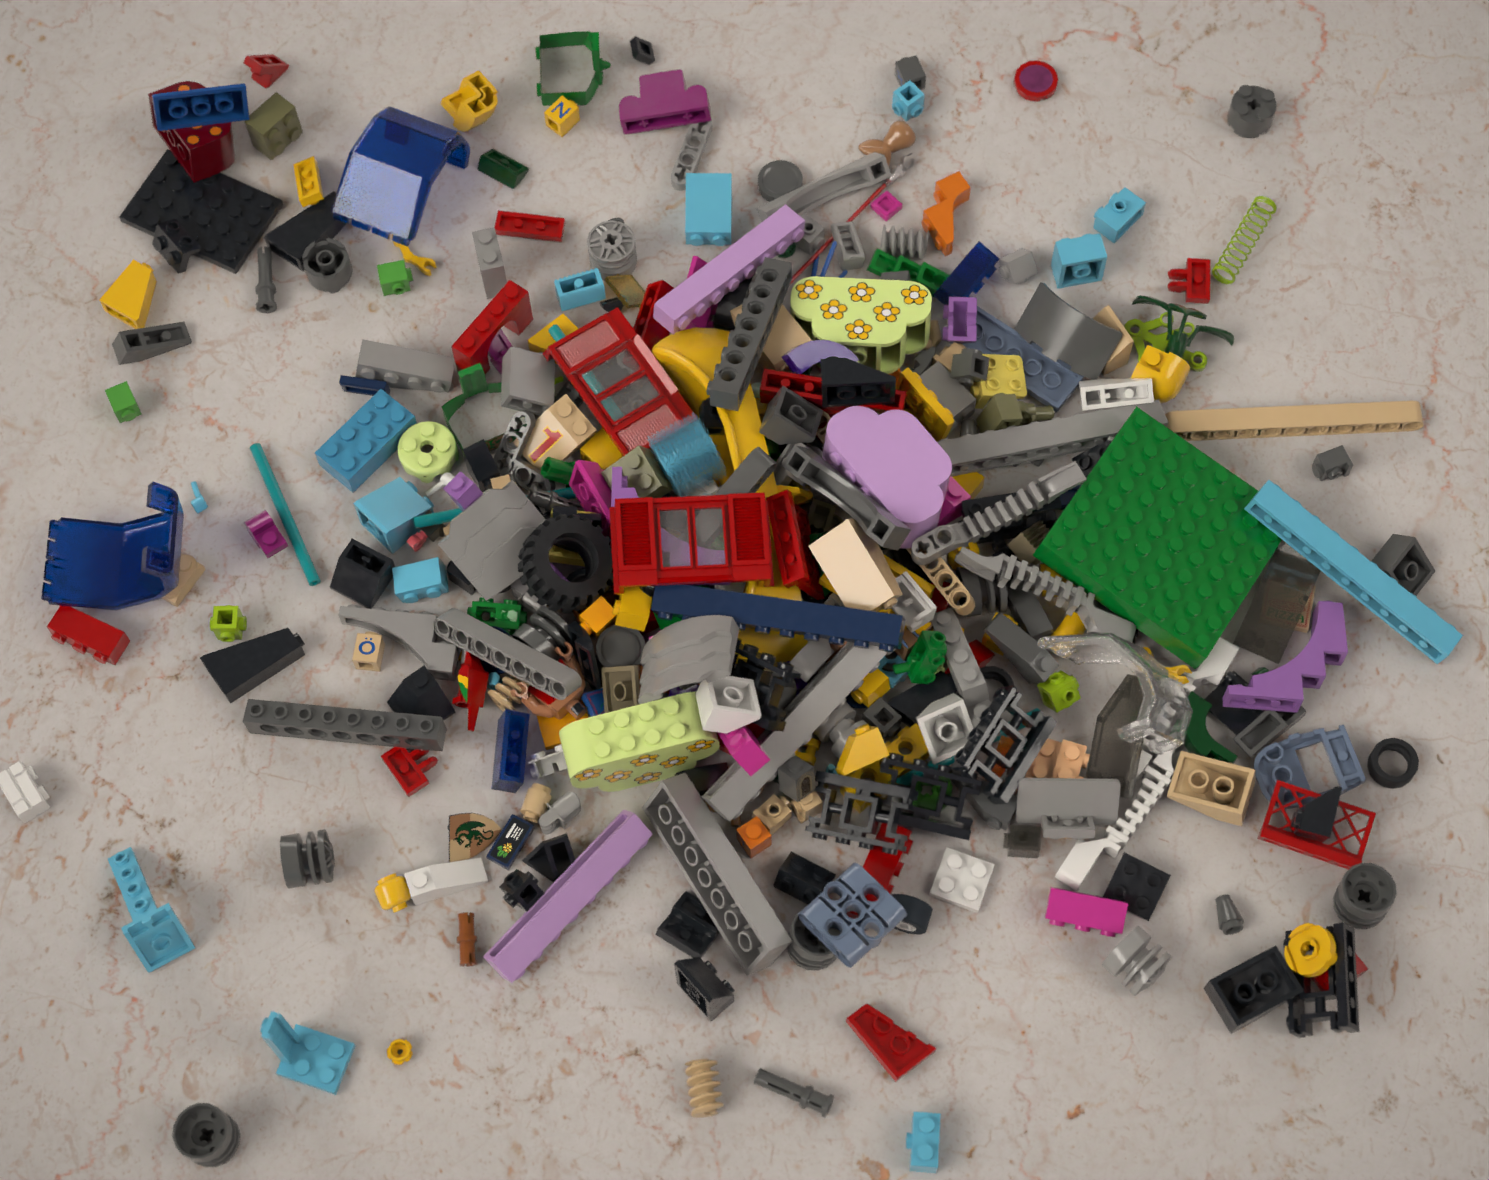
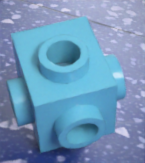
[892,80,925,122]

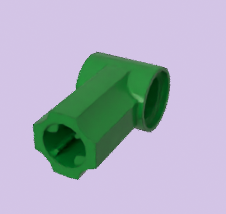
[541,457,576,488]

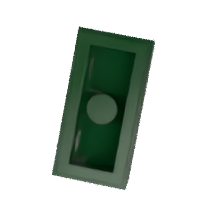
[477,149,529,189]

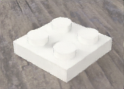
[929,847,995,913]

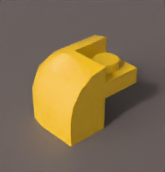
[440,70,498,132]
[1131,345,1190,403]

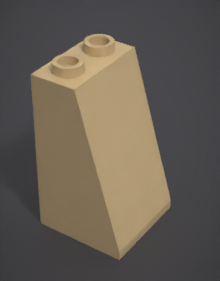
[730,304,815,373]
[808,519,903,612]

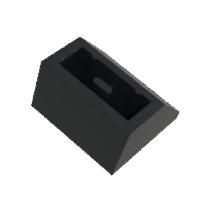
[330,538,395,609]

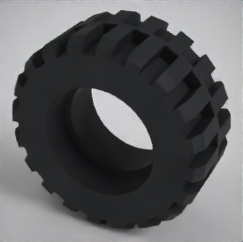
[518,514,613,613]

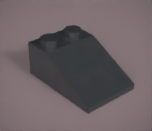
[821,356,896,407]
[1203,945,1304,1034]
[674,957,735,1021]

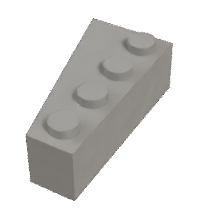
[355,339,455,393]

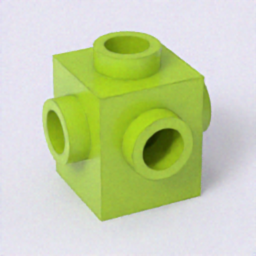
[210,605,247,642]
[1037,670,1081,713]

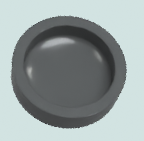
[758,160,803,202]
[596,625,646,667]

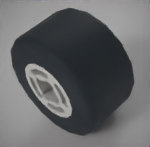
[892,894,933,935]

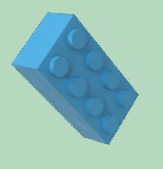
[315,389,417,493]

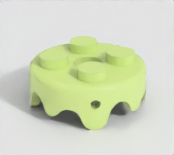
[397,421,459,483]

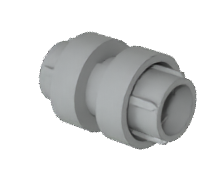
[814,702,870,759]

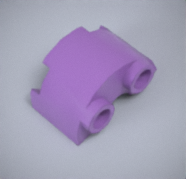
[942,297,977,343]

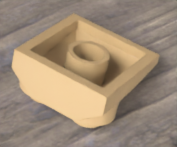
[138,545,206,607]

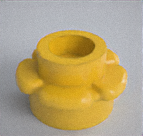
[387,1039,413,1065]

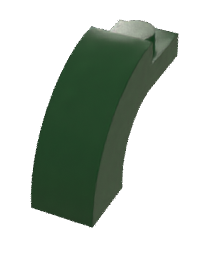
[1180,691,1238,764]

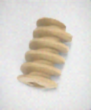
[488,674,530,713]
[685,1059,723,1118]

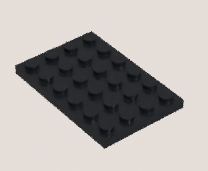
[119,149,283,274]

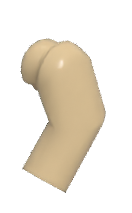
[922,320,942,350]

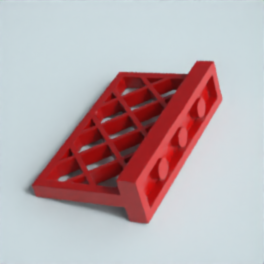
[766,489,824,600]
[1257,780,1376,870]

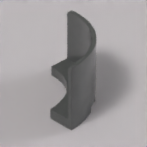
[1014,282,1122,380]

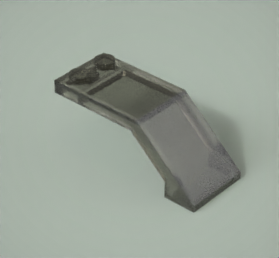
[1233,540,1321,664]
[1085,674,1174,799]

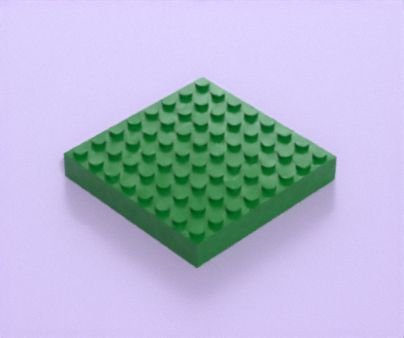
[1032,406,1282,669]

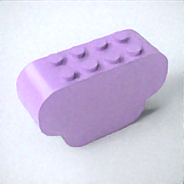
[822,406,952,549]

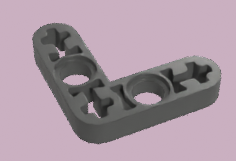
[493,410,556,491]

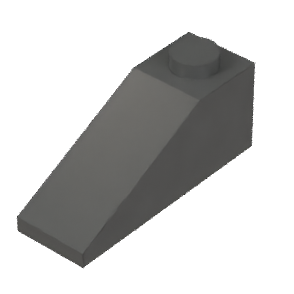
[112,322,192,365]
[984,613,1059,684]
[950,766,1017,831]

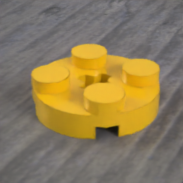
[1284,923,1337,977]

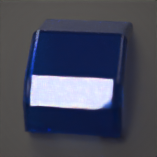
[331,106,470,246]
[41,482,184,611]

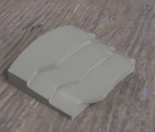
[437,480,553,600]
[638,615,739,704]

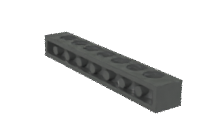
[707,257,792,411]
[242,699,447,752]

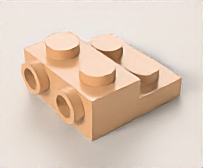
[1025,739,1090,778]

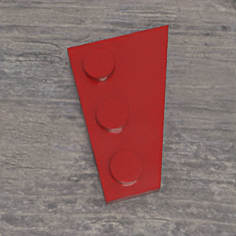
[845,1003,937,1082]

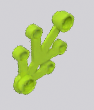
[1124,312,1207,372]

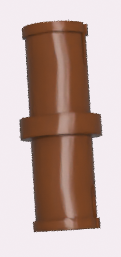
[457,912,477,967]

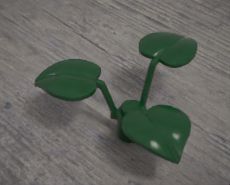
[1132,295,1235,358]

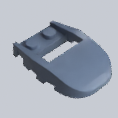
[1254,725,1366,809]

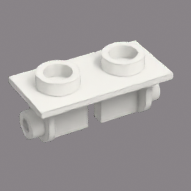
[527,744,567,779]

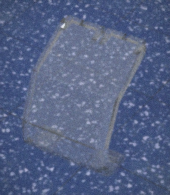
[1037,633,1193,755]

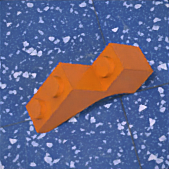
[921,171,971,257]

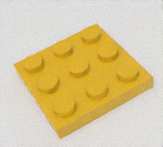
[896,367,955,442]

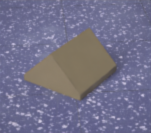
[601,664,641,713]

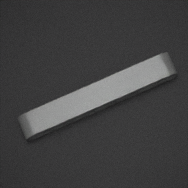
[433,608,582,700]

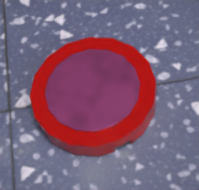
[1013,60,1058,102]

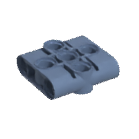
[798,862,907,968]

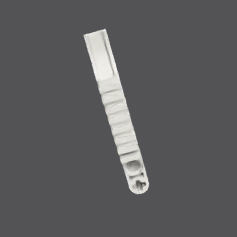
[1120,637,1240,795]
[1055,731,1186,891]

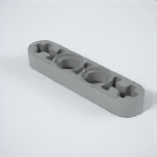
[671,121,712,191]

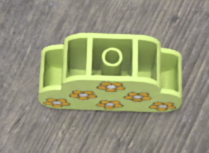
[790,276,932,374]
[559,692,720,792]

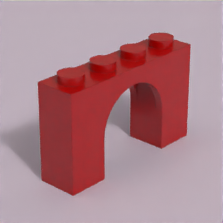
[451,280,533,375]

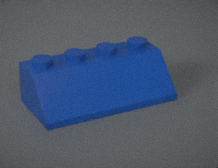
[152,83,249,131]

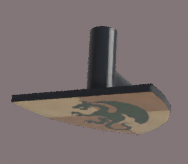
[447,813,502,862]

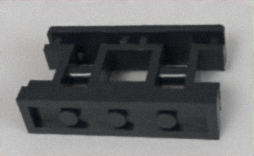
[958,491,1062,544]
[730,638,801,732]
[951,685,1057,804]
[868,752,983,841]
[805,771,919,855]
[1283,923,1359,1038]

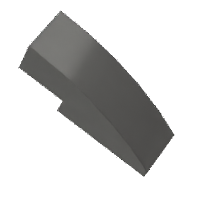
[1007,579,1054,641]
[1233,706,1306,758]

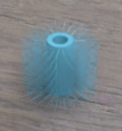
[647,413,727,497]

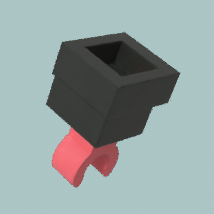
[406,510,445,552]

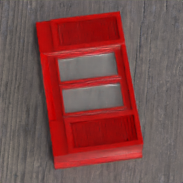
[543,307,698,458]
[609,492,774,594]

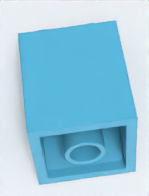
[685,173,732,246]
[353,477,434,554]

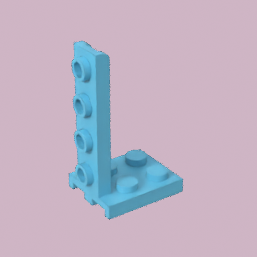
[108,847,195,973]
[260,1011,356,1095]

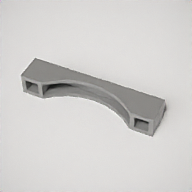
[756,152,892,222]

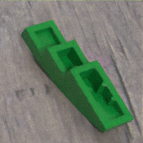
[867,248,964,301]

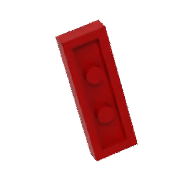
[495,210,566,242]

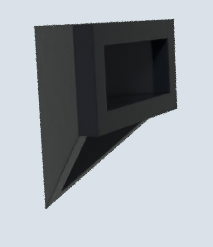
[522,833,575,883]

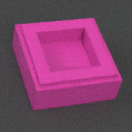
[870,191,903,221]

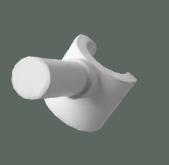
[425,472,455,497]

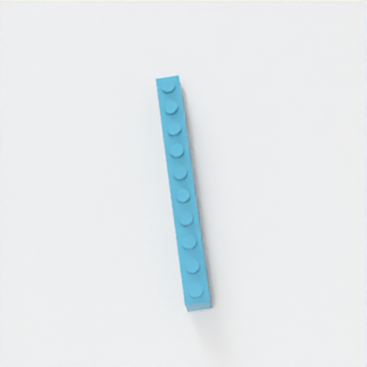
[1244,480,1463,664]

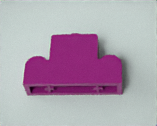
[619,69,712,135]

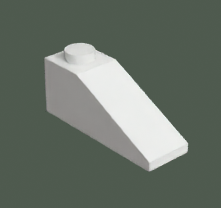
[1079,378,1154,411]
[404,857,488,906]

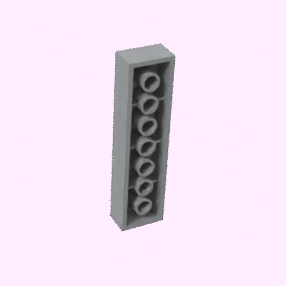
[642,773,792,976]

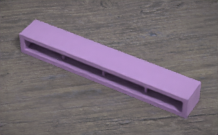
[653,204,805,334]
[483,809,653,983]

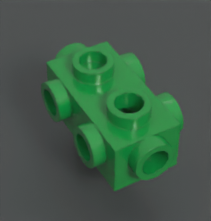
[467,598,527,635]
[893,631,948,684]

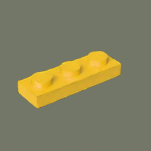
[293,156,324,207]

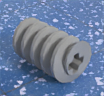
[881,225,929,259]

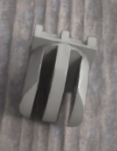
[510,578,549,615]
[539,792,581,834]

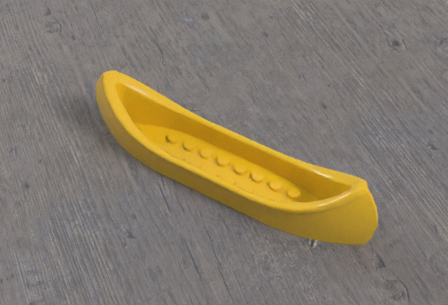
[652,327,808,664]

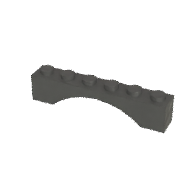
[782,445,911,551]

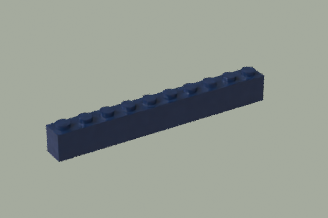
[651,585,906,652]

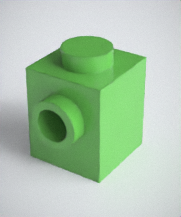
[377,260,413,296]
[105,381,142,423]

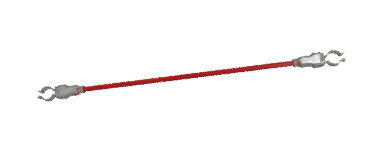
[789,153,917,286]

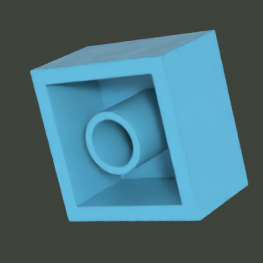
[1051,233,1107,289]

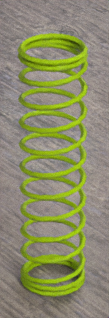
[1212,196,1277,284]

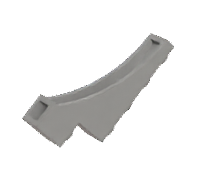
[338,604,459,681]
[931,607,1001,736]

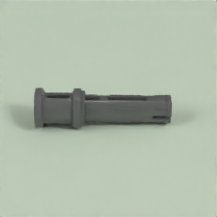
[255,246,277,313]
[527,485,584,512]
[754,1068,834,1118]

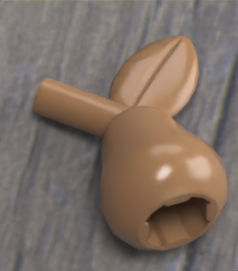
[859,120,916,168]

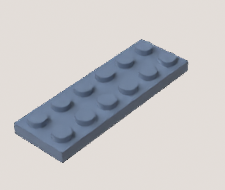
[949,306,1084,412]

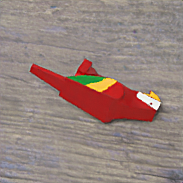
[452,649,489,732]

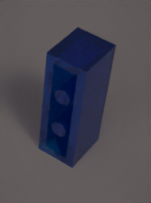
[933,241,1000,305]
[491,709,530,793]

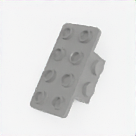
[1015,778,1121,840]

